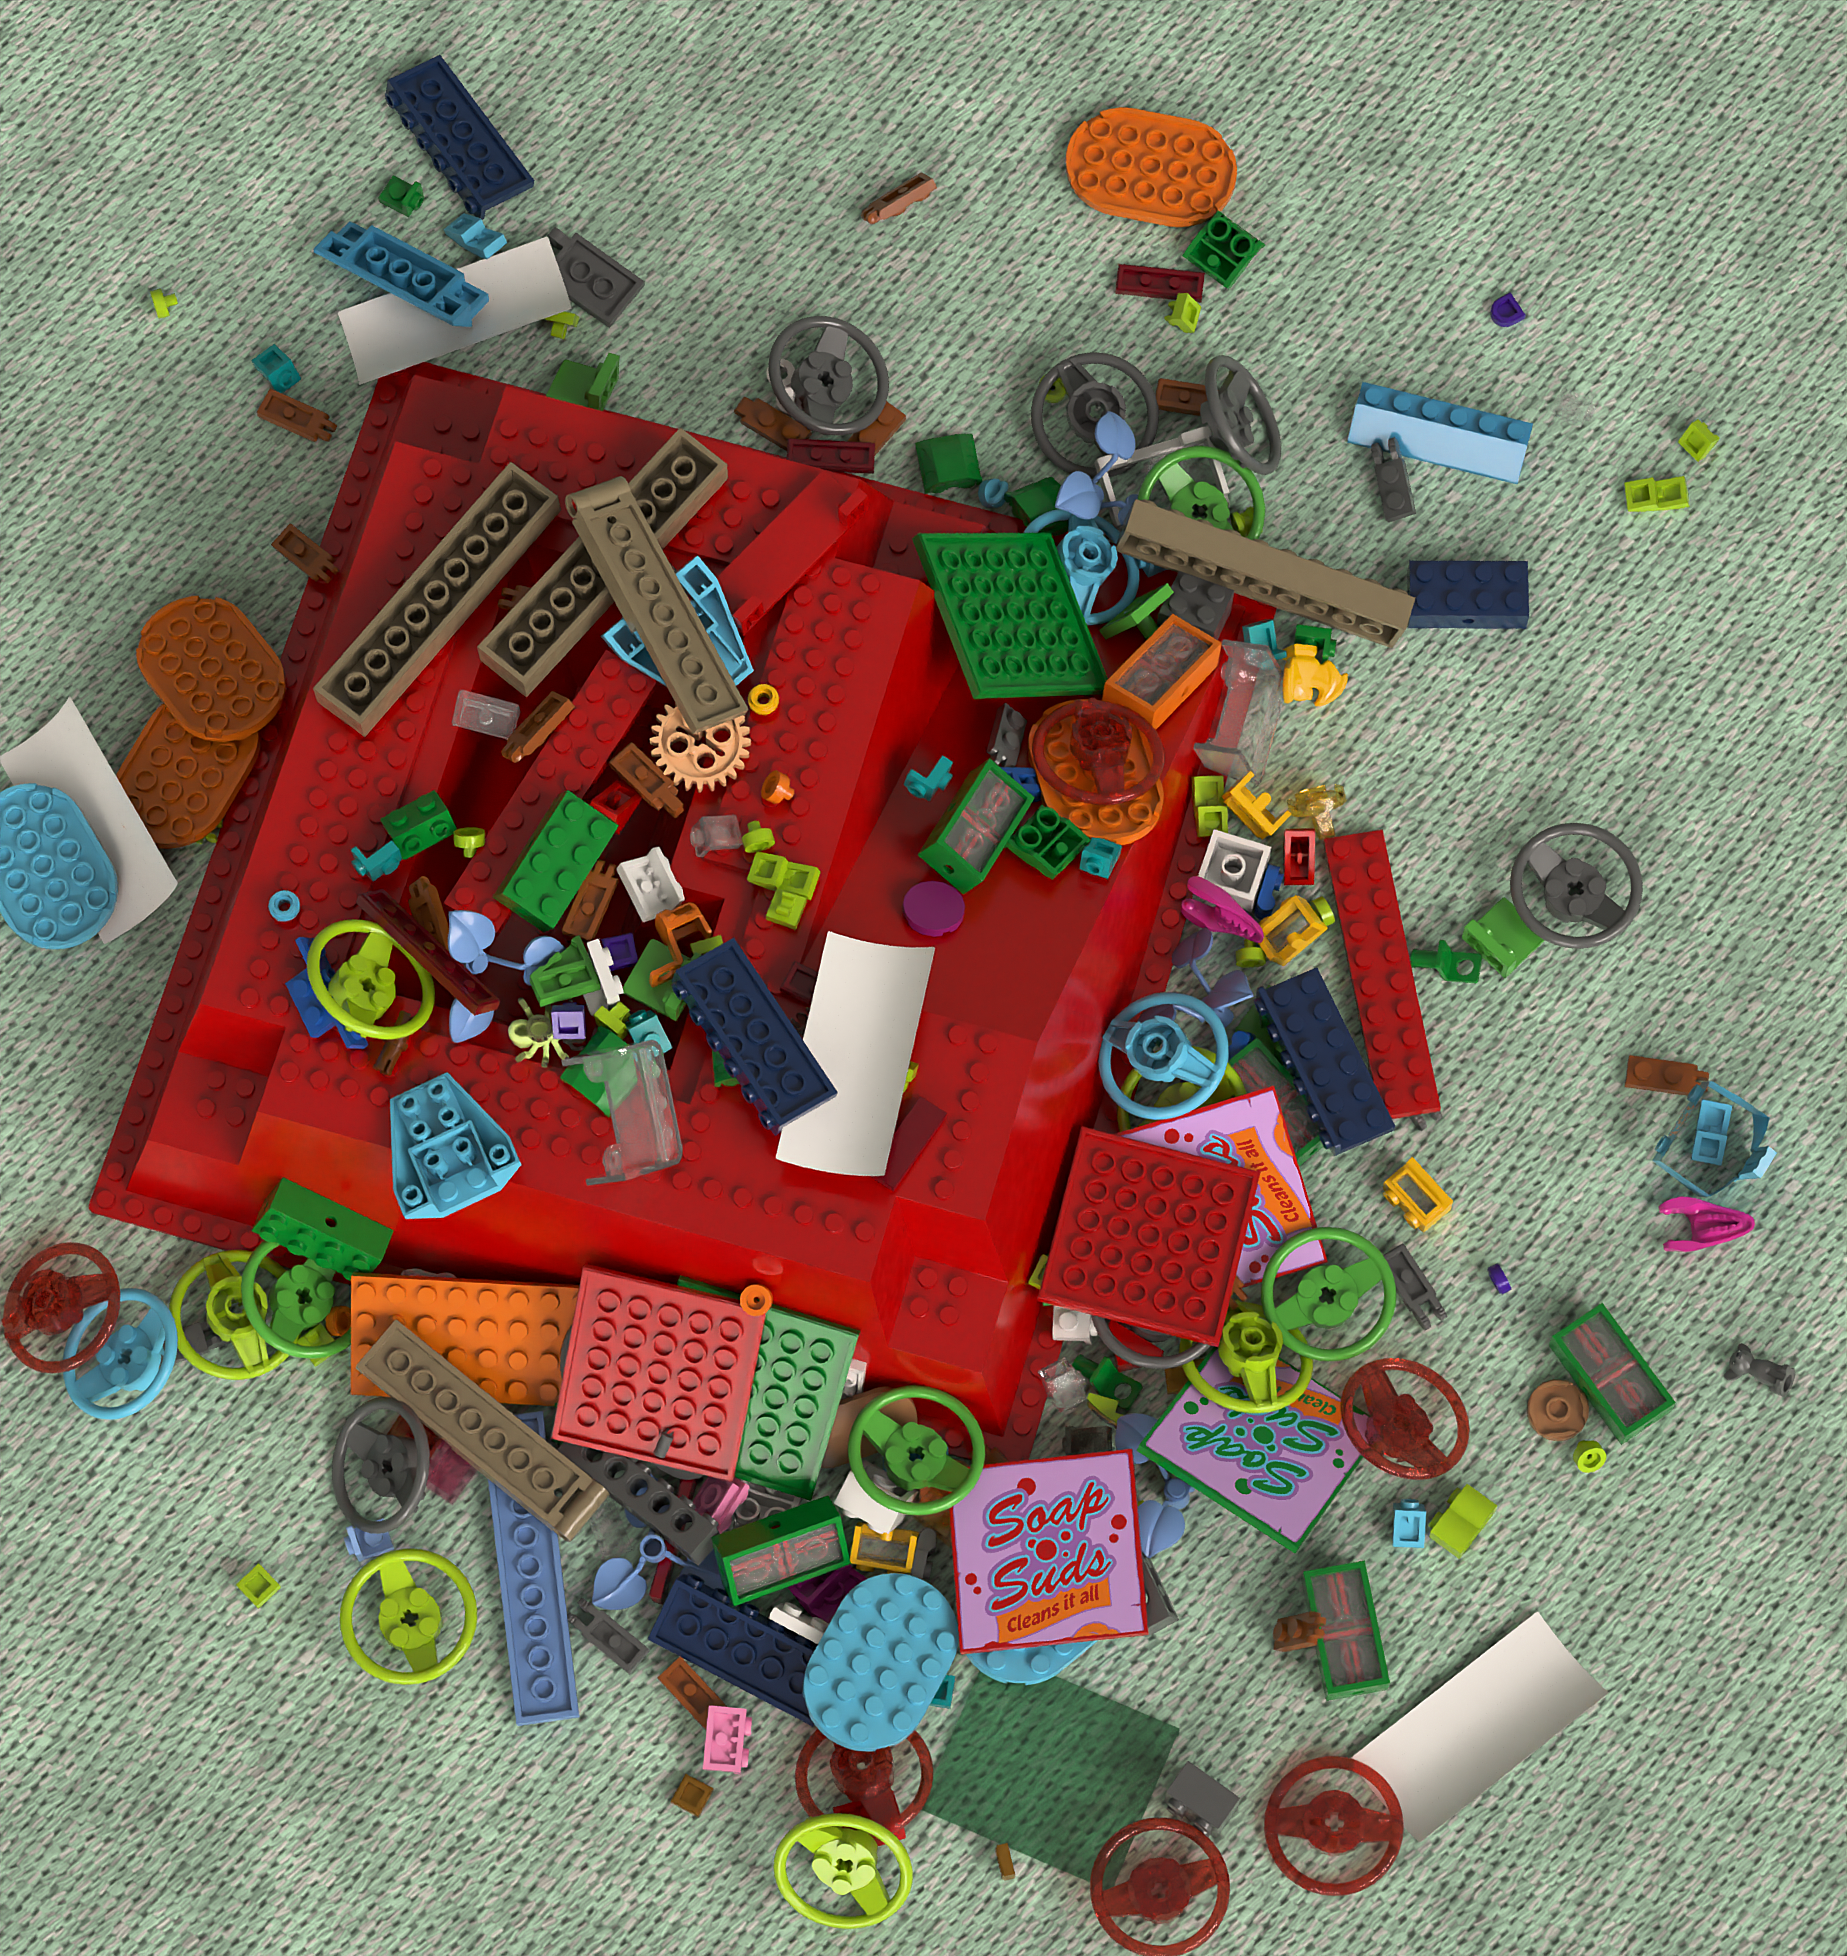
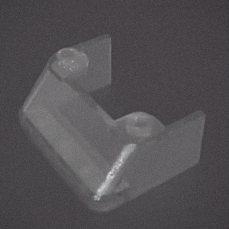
[1193,639,1284,786]
[561,1040,683,1185]

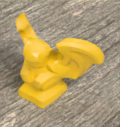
[1282,644,1348,706]

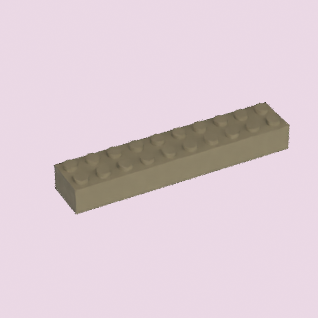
[477,427,728,697]
[313,462,561,737]
[1116,499,1415,648]

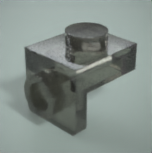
[1062,1425,1112,1456]

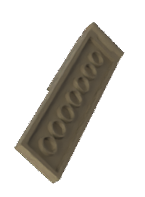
[565,476,749,735]
[356,1319,610,1542]

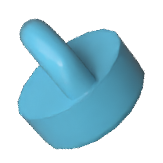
[978,479,1009,509]

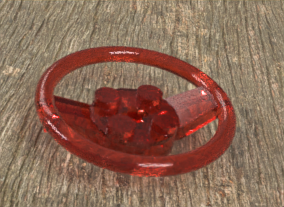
[1032,698,1165,805]
[1,1242,121,1374]
[1340,1358,1470,1480]
[795,1729,933,1839]
[1264,1756,1404,1896]
[1090,1817,1230,1956]

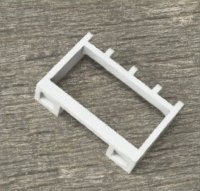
[1094,425,1230,531]

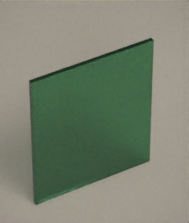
[920,1671,1180,1892]

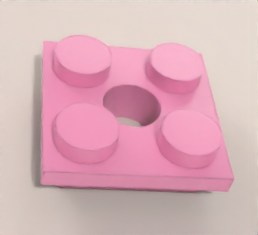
[693,1476,750,1534]

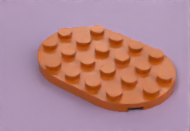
[1066,107,1237,227]
[136,595,286,742]
[1027,699,1164,845]
[116,704,261,849]

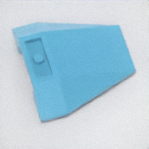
[390,1072,521,1219]

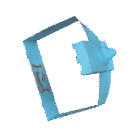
[1652,1081,1777,1197]

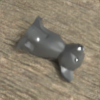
[1724,1343,1795,1397]

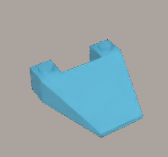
[601,556,754,687]

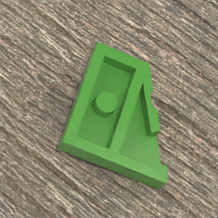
[530,935,600,1007]

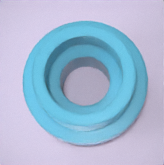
[268,890,300,922]

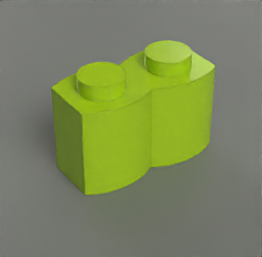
[1428,1484,1497,1559]

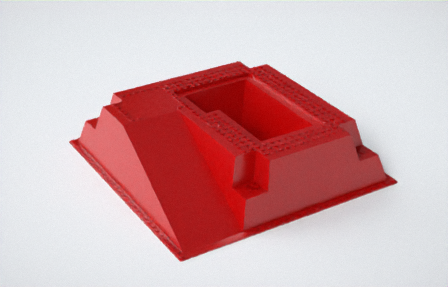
[89,362,1277,1462]

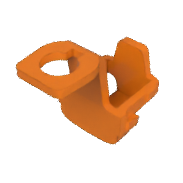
[649,903,712,988]

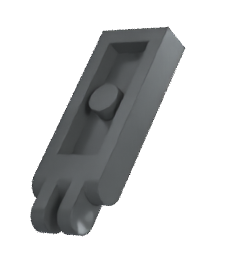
[986,703,1027,767]

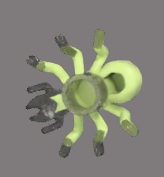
[508,997,587,1068]

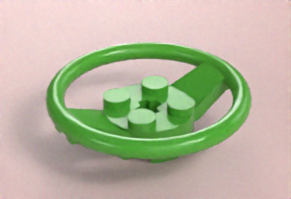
[1137,446,1265,540]
[1261,1227,1396,1361]
[241,1240,351,1359]
[848,1385,985,1515]

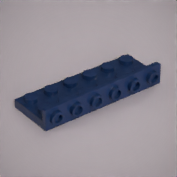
[385,55,535,220]
[672,938,838,1136]
[1254,967,1396,1156]
[648,1573,818,1727]

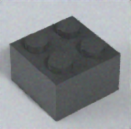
[1157,571,1235,640]
[1164,1761,1240,1838]

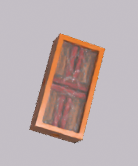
[1102,614,1222,735]

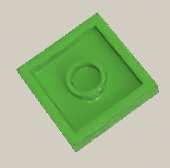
[1099,583,1174,640]

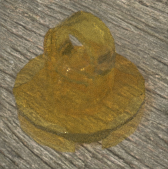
[1287,784,1347,841]

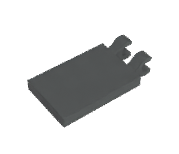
[547,227,645,328]

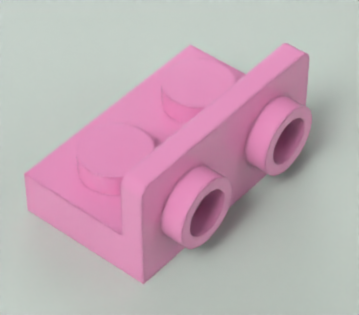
[703,1705,752,1775]

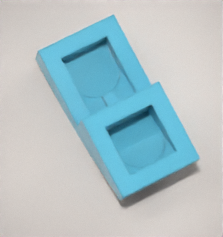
[443,213,507,259]
[1691,1099,1733,1166]

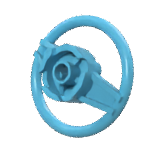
[1023,509,1140,625]
[1098,992,1229,1120]
[62,1288,178,1420]

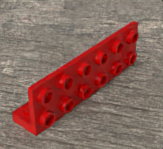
[716,471,869,636]

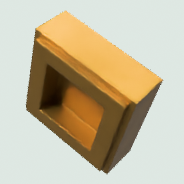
[671,1774,714,1818]
[995,1843,1015,1881]

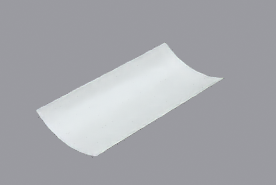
[338,237,571,385]
[0,696,178,944]
[776,931,935,1176]
[1350,1612,1609,1842]

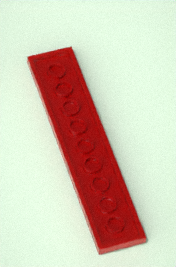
[443,650,659,937]
[1323,829,1441,1119]

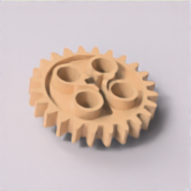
[650,703,751,793]

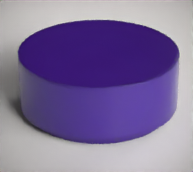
[1487,1263,1512,1295]

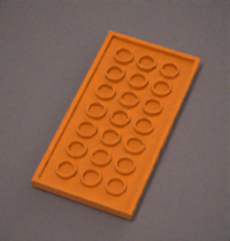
[351,1273,580,1406]

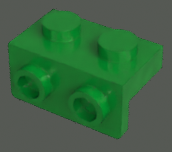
[380,790,457,860]

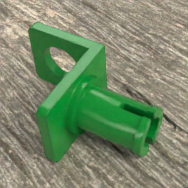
[1411,940,1482,983]
[1071,1354,1143,1410]

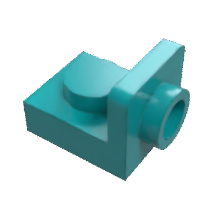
[251,344,301,393]

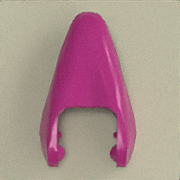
[1181,876,1264,943]
[1659,1196,1755,1252]

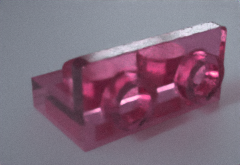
[426,1439,478,1506]

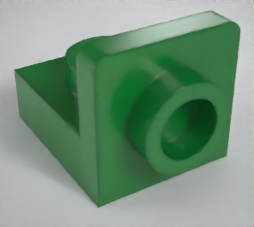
[378,175,424,218]
[1294,624,1337,664]

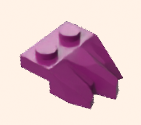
[787,1564,868,1624]

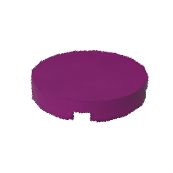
[902,881,965,937]

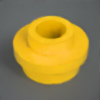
[748,684,779,715]

